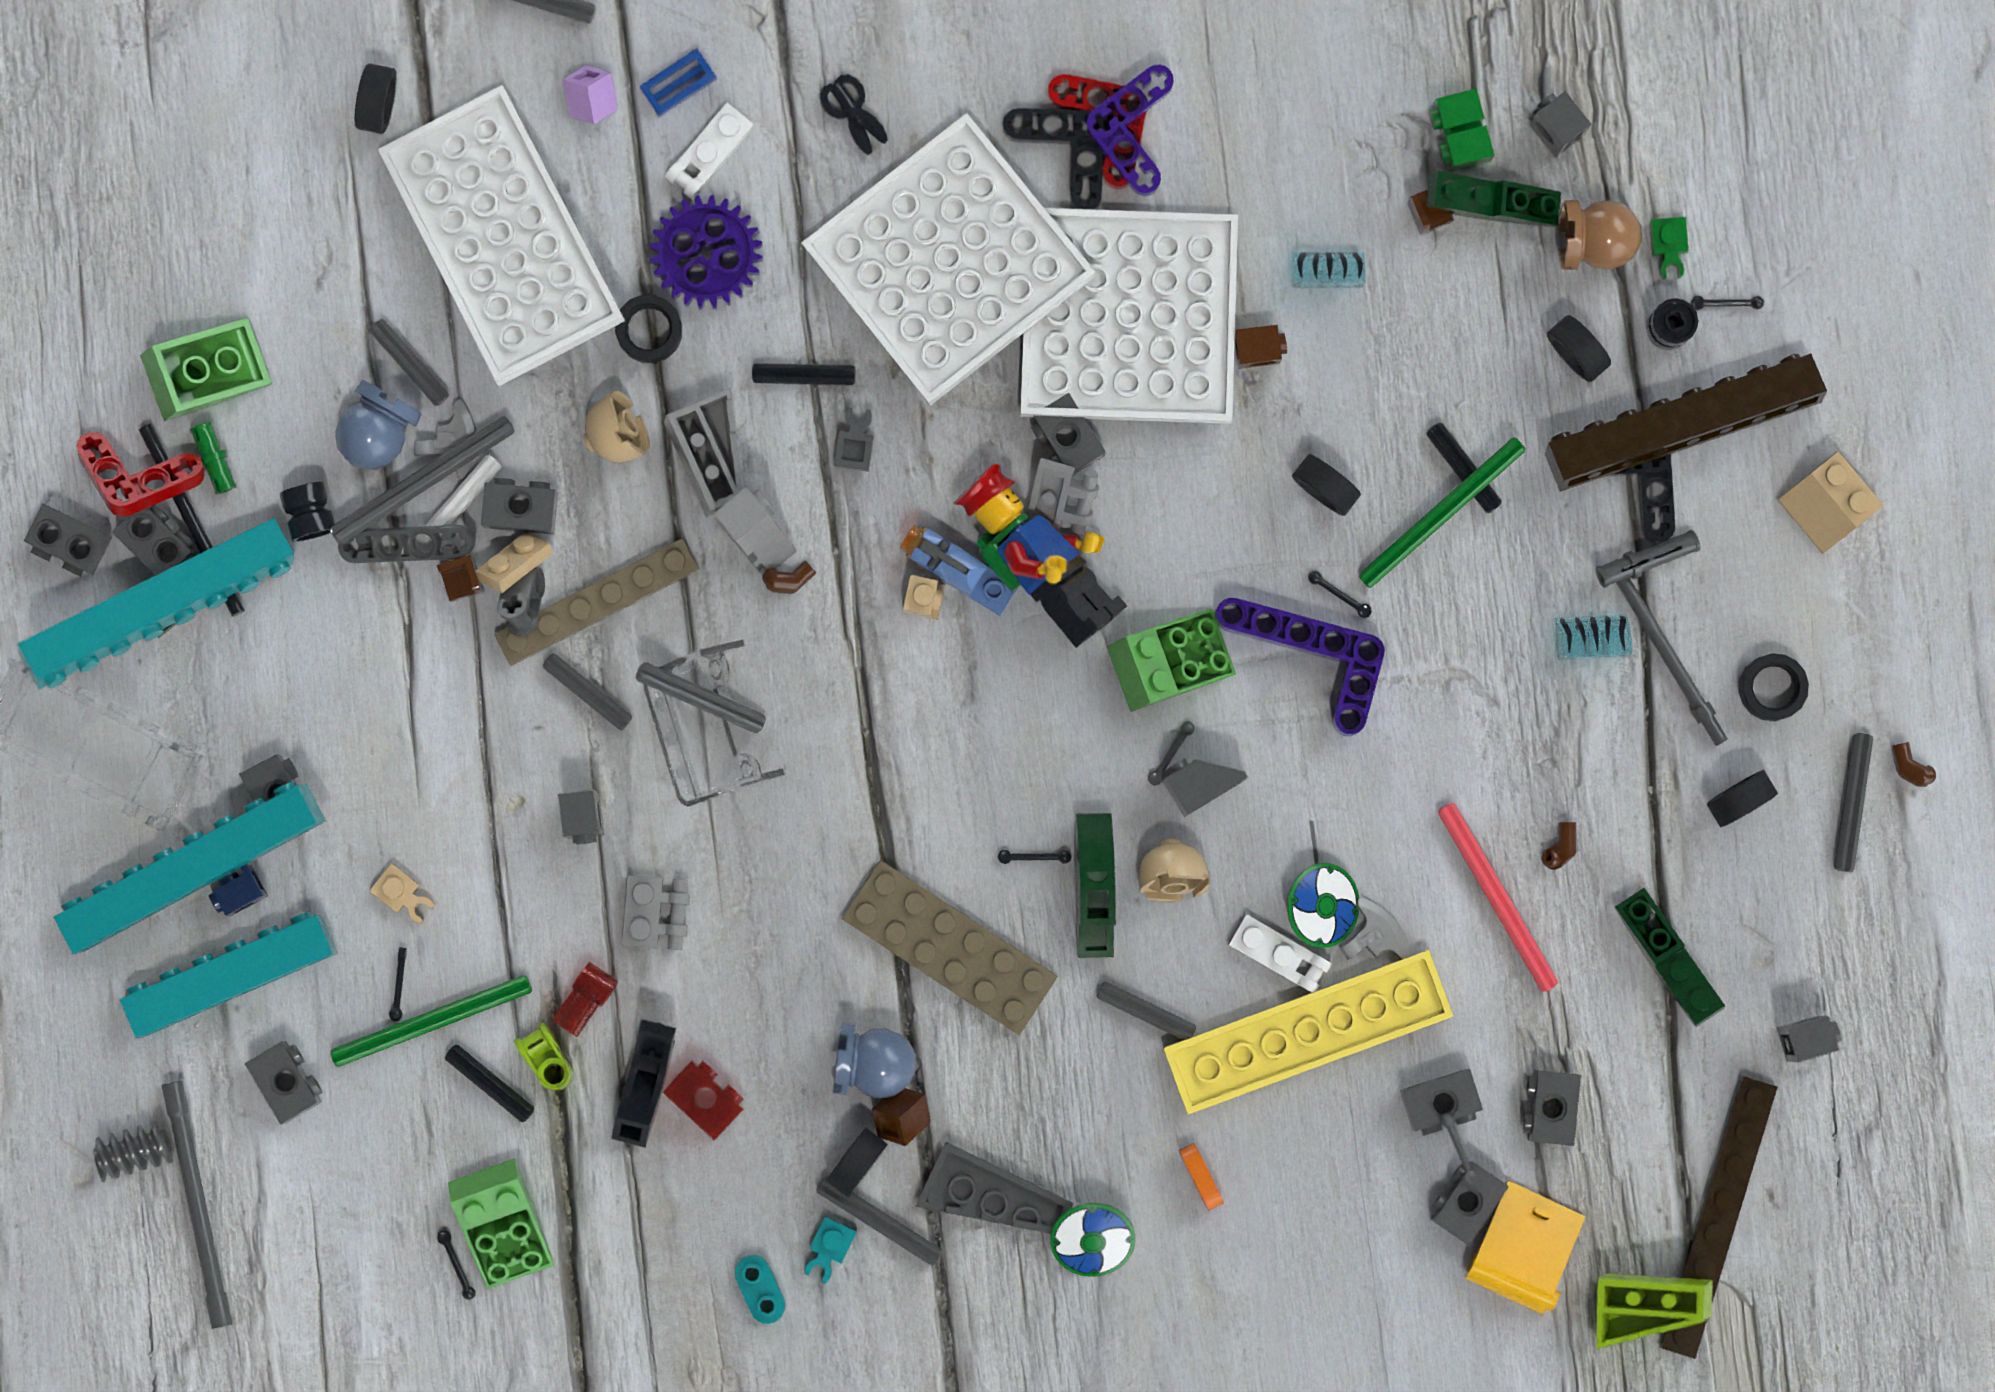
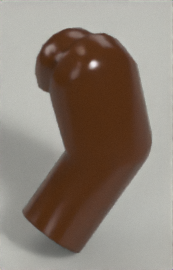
[1892,742,1936,787]
[1541,822,1576,870]

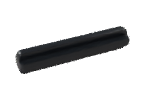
[752,363,856,385]
[1426,422,1502,513]
[444,1045,535,1123]

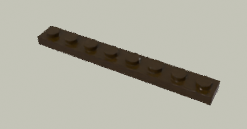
[1660,1076,1778,1359]

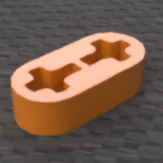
[1178,1143,1224,1211]

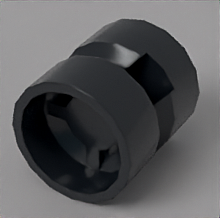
[1646,298,1699,350]
[279,482,335,542]

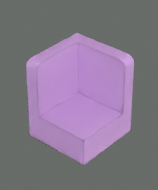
[562,65,618,124]

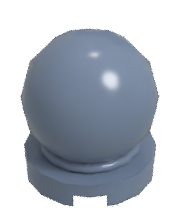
[335,379,422,470]
[833,1023,917,1099]

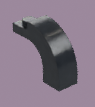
[611,1019,676,1148]

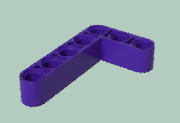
[1215,598,1385,736]

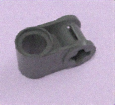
[497,567,545,636]

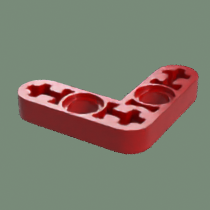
[1048,74,1148,190]
[76,432,205,517]

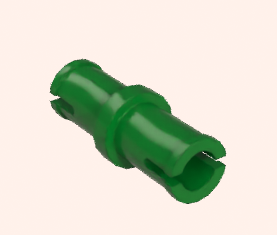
[189,421,237,495]

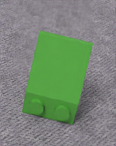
[140,318,272,421]

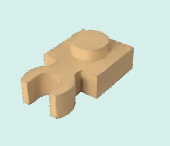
[370,863,436,923]

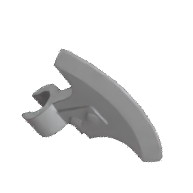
[414,399,476,480]
[1339,897,1411,960]

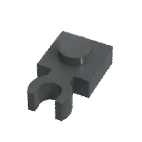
[834,407,874,472]

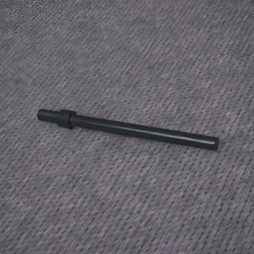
[139,424,245,617]

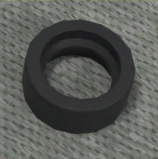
[354,63,397,134]
[615,295,682,363]
[1547,315,1611,382]
[1292,454,1361,516]
[1738,653,1809,721]
[1707,770,1778,828]
[826,1128,887,1197]

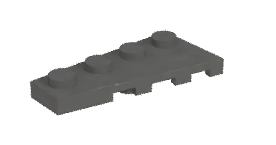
[915,1142,1074,1234]

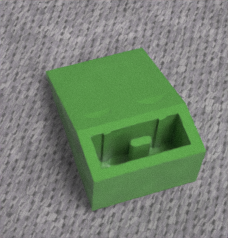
[1106,608,1236,712]
[448,1158,554,1289]

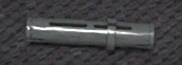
[1595,530,1701,588]

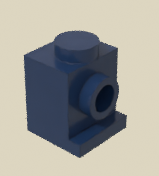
[208,864,268,916]

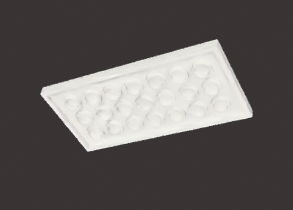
[378,85,625,386]

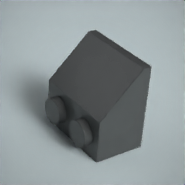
[1162,758,1248,817]

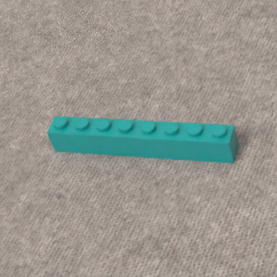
[17,518,294,690]
[53,781,326,955]

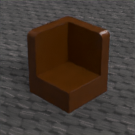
[1407,189,1454,235]
[436,555,484,602]
[872,1088,930,1146]

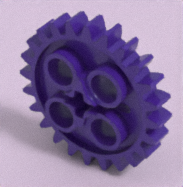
[649,195,763,310]

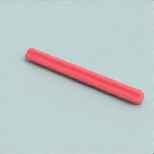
[1438,803,1558,992]

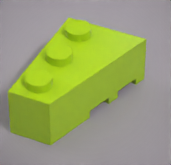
[1596,1273,1712,1350]

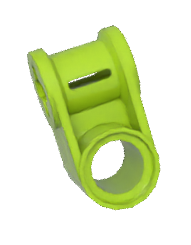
[513,1021,573,1090]

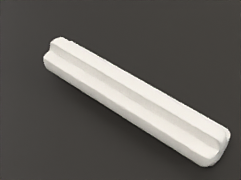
[423,455,501,541]

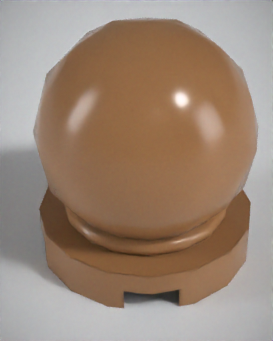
[1558,200,1642,270]

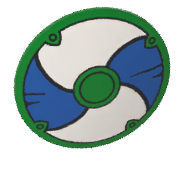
[1287,863,1359,948]
[1050,1203,1135,1277]

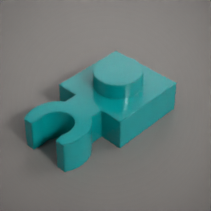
[804,1216,857,1284]

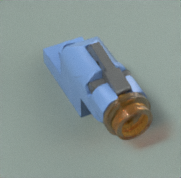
[900,524,1017,616]

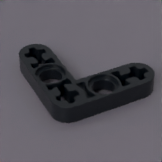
[1003,108,1104,210]
[1605,454,1675,544]

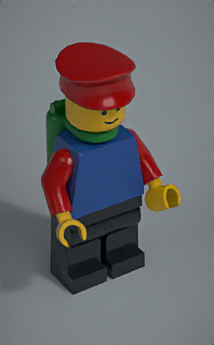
[953,464,1127,648]

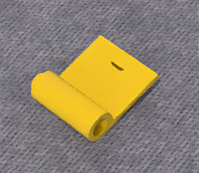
[1464,1180,1586,1315]

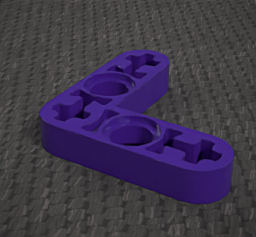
[1086,64,1174,196]

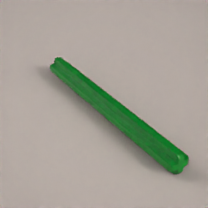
[1359,437,1526,588]
[330,975,532,1067]

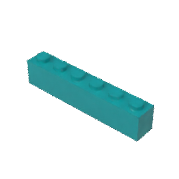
[119,911,337,1038]

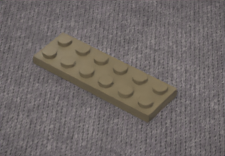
[842,860,1058,1036]

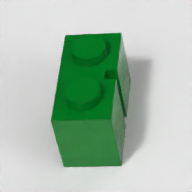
[1429,88,1495,172]

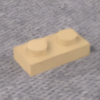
[475,532,553,593]

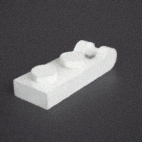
[665,102,755,200]
[1228,914,1332,993]

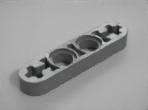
[338,525,476,563]

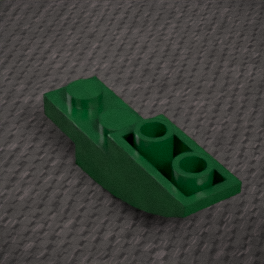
[1427,170,1561,227]
[1075,813,1116,958]
[1615,888,1725,1028]

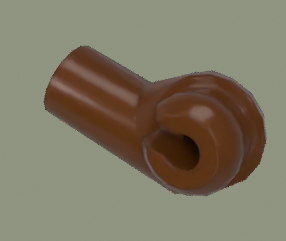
[762,561,816,594]

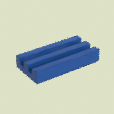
[639,48,717,117]

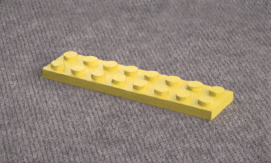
[1163,950,1454,1115]

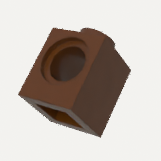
[1235,324,1287,369]

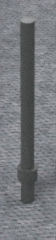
[1612,559,1728,746]

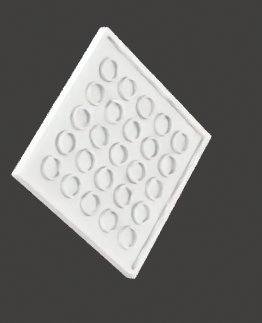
[801,113,1097,406]
[1020,208,1238,424]

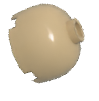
[584,391,650,464]
[1139,839,1210,902]

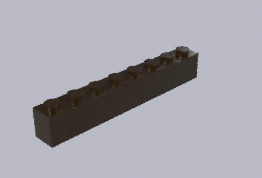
[1545,354,1827,492]

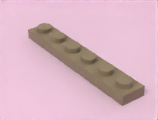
[494,538,699,666]

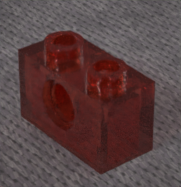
[662,1060,745,1141]

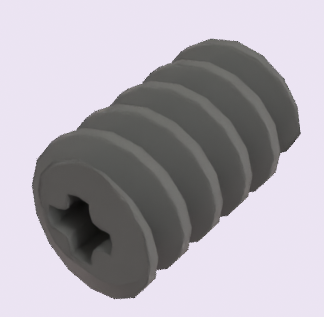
[94,1121,173,1182]

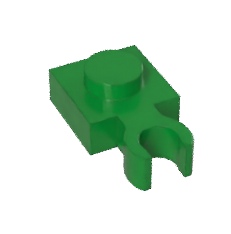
[1649,217,1689,280]

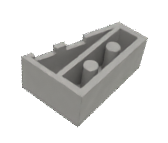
[663,388,742,518]

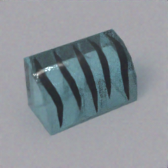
[1292,252,1366,288]
[1555,615,1633,660]

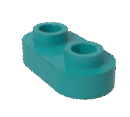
[735,1255,786,1324]

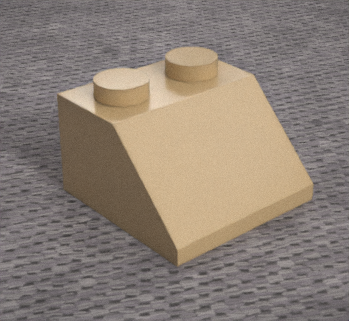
[1778,451,1884,554]

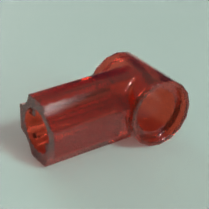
[552,961,619,1037]

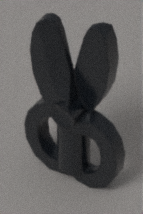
[820,75,888,156]

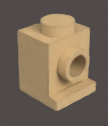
[903,575,945,620]

